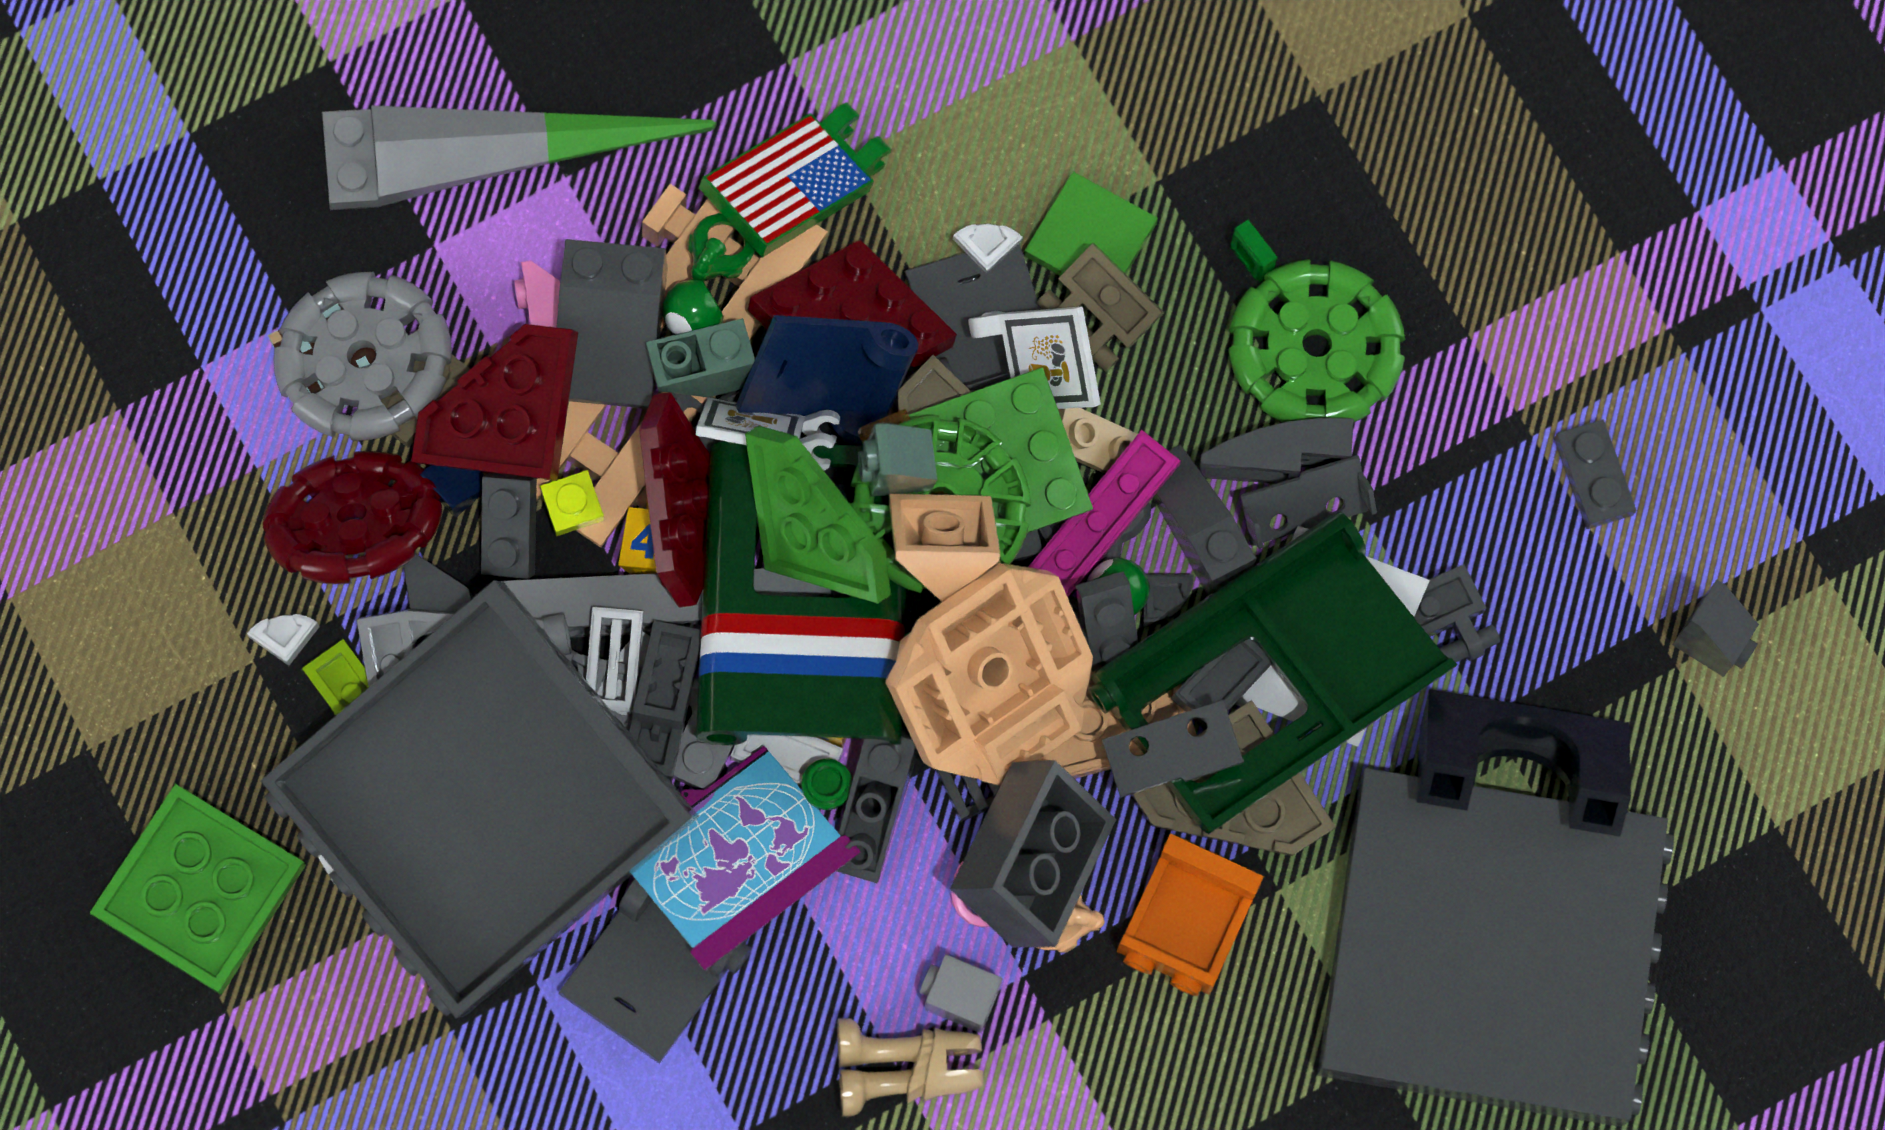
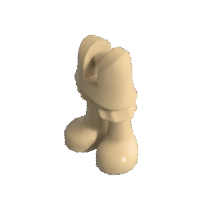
[837,1018,984,1116]

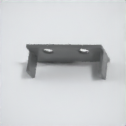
[1241,455,1377,549]
[1102,700,1244,798]

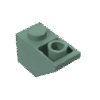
[646,318,755,398]
[858,423,937,496]

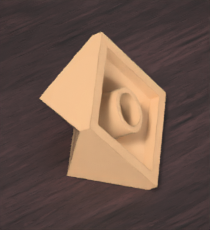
[889,493,1000,602]

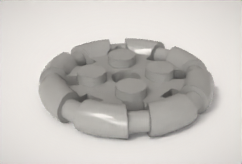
[273,272,452,441]

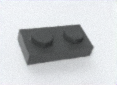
[1554,419,1637,529]
[481,473,537,579]
[1075,571,1138,672]

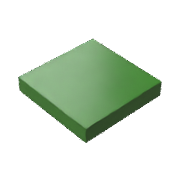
[1024,171,1158,276]

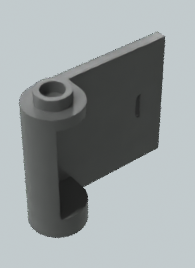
[905,244,1041,392]
[559,879,752,1064]

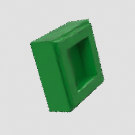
[1230,219,1277,283]

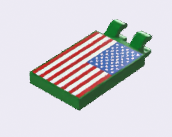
[699,102,892,258]

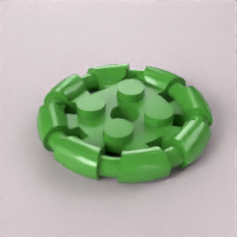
[1228,259,1405,423]
[850,415,1031,593]

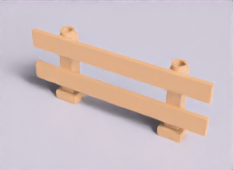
[536,184,828,548]

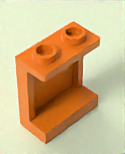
[1117,833,1264,996]

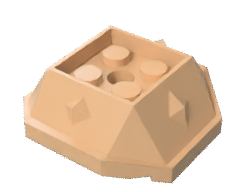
[886,563,1093,786]

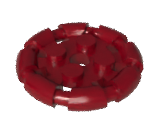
[263,451,442,584]

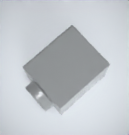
[920,954,1003,1034]

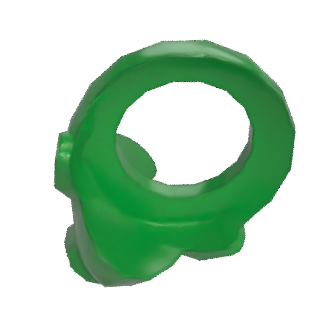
[687,213,755,281]

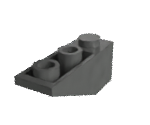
[837,721,918,883]

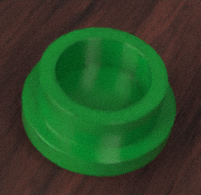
[802,759,852,810]

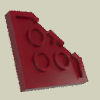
[747,240,957,367]
[411,324,579,481]
[639,392,710,608]

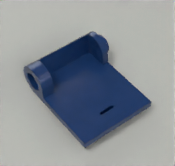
[736,315,919,446]

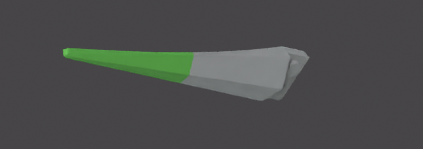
[322,106,716,210]

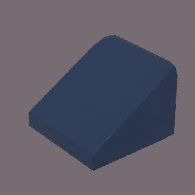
[420,465,484,518]

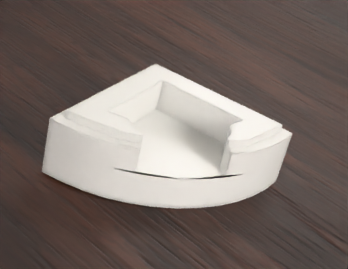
[953,224,1023,274]
[247,614,320,666]

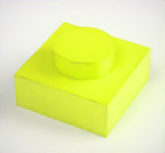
[540,470,604,536]

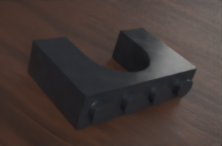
[1417,689,1631,837]

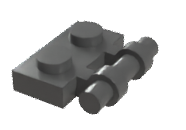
[1414,564,1500,662]

